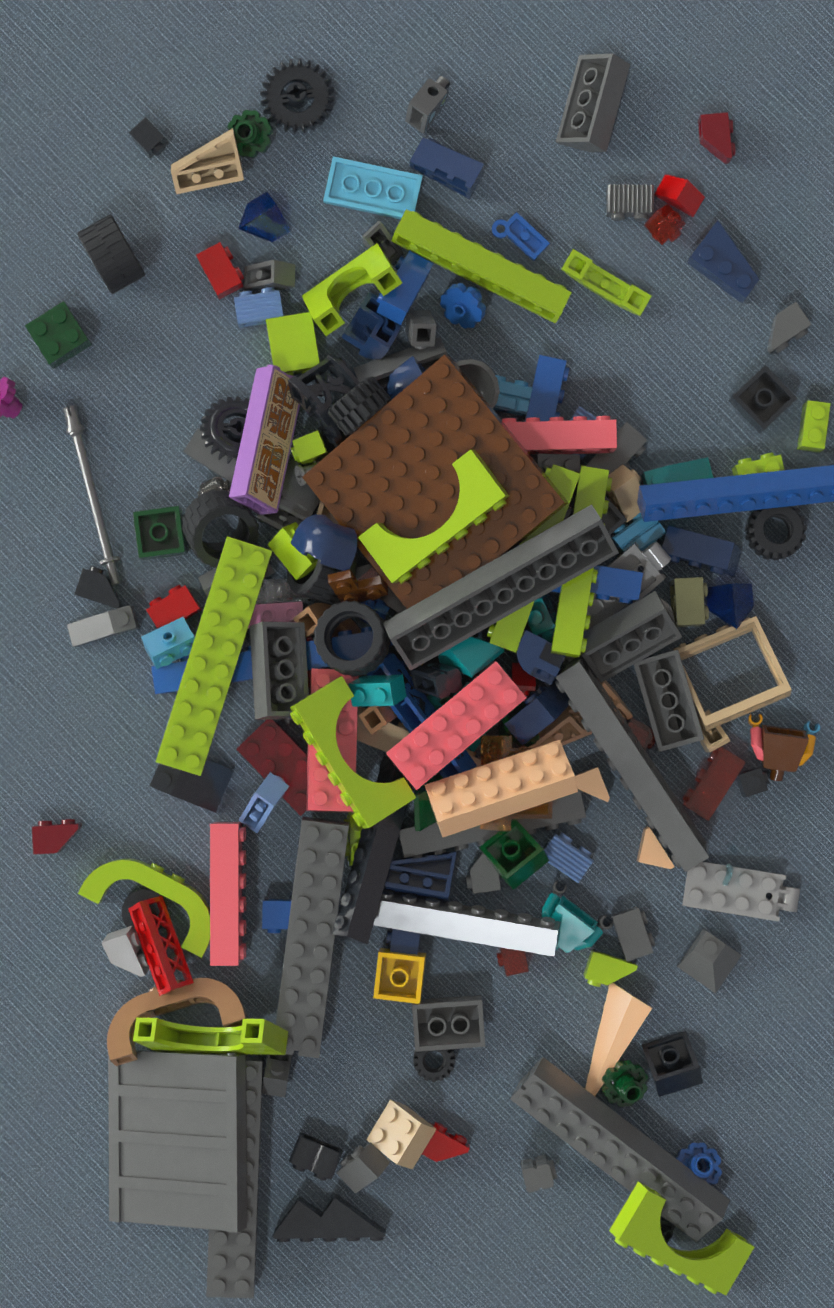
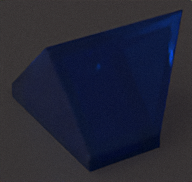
[238,192,291,243]
[706,583,754,629]

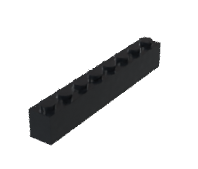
[332,756,413,944]

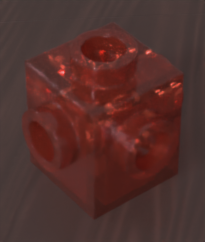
[644,204,686,245]

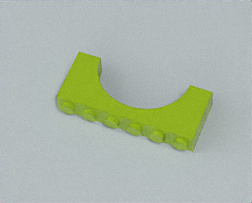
[358,449,509,584]
[290,676,416,829]
[133,1018,288,1055]
[609,1181,755,1295]

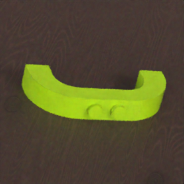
[78,859,210,958]

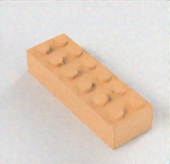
[425,740,578,838]

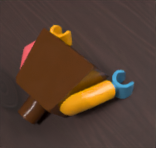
[748,713,820,781]

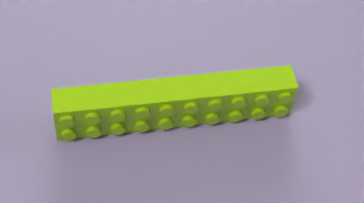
[155,536,273,776]

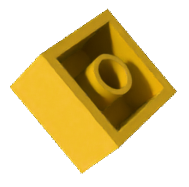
[373,948,427,1004]

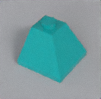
[438,635,505,677]

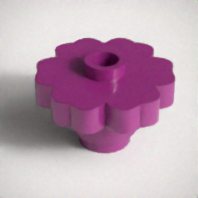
[0,377,22,419]

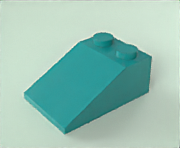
[641,457,714,485]

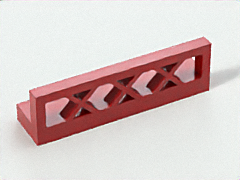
[128,896,194,996]

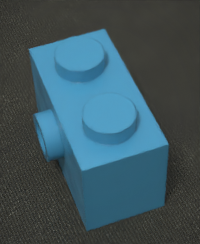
[141,617,195,669]

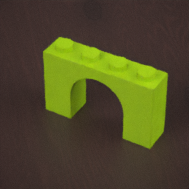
[302,243,402,336]

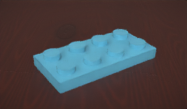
[323,156,423,219]

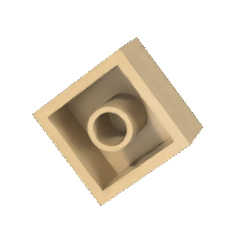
[366,1100,436,1169]

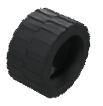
[77,214,145,294]
[182,490,259,568]
[287,551,357,604]
[314,601,391,676]

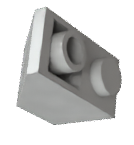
[102,926,149,977]

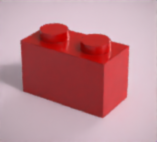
[196,242,245,300]
[146,584,202,629]

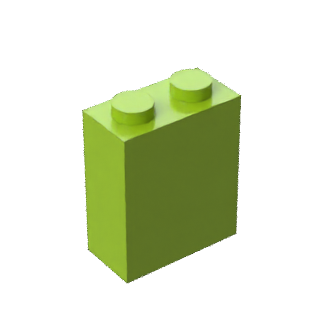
[266,312,320,376]

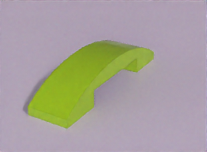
[561,249,652,316]

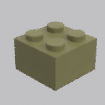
[669,577,709,627]

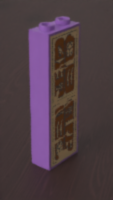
[229,365,300,515]

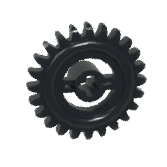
[260,58,335,134]
[200,396,249,464]

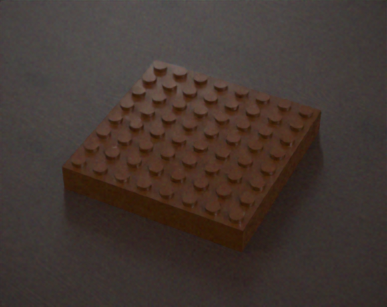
[302,355,568,609]

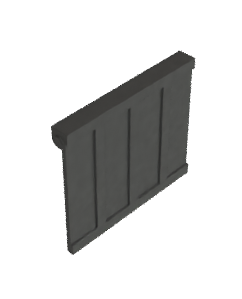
[108,1050,247,1233]

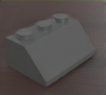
[412,995,485,1052]

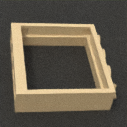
[673,616,792,731]

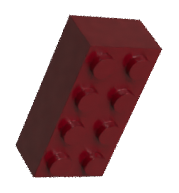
[236,719,308,816]

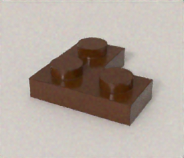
[328,569,388,602]

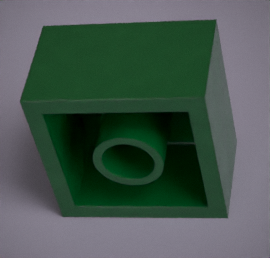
[25,301,92,369]
[133,506,188,560]

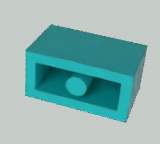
[348,675,406,707]

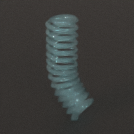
[722,863,733,886]

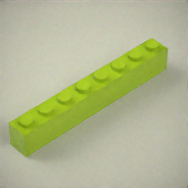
[391,209,572,324]
[487,464,580,652]
[551,466,612,658]

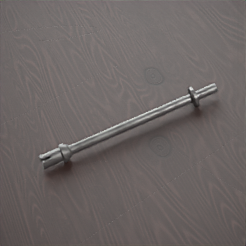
[62,405,120,585]

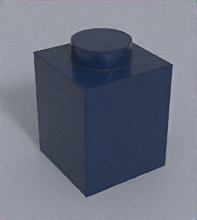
[386,929,420,955]

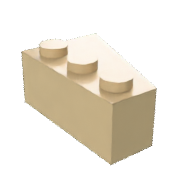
[171,128,244,194]

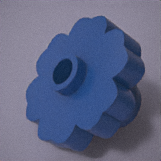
[440,283,486,329]
[676,1143,722,1185]

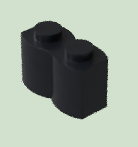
[289,1132,343,1181]

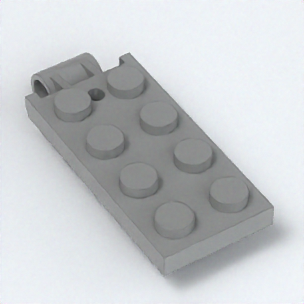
[584,541,672,631]
[682,862,800,921]

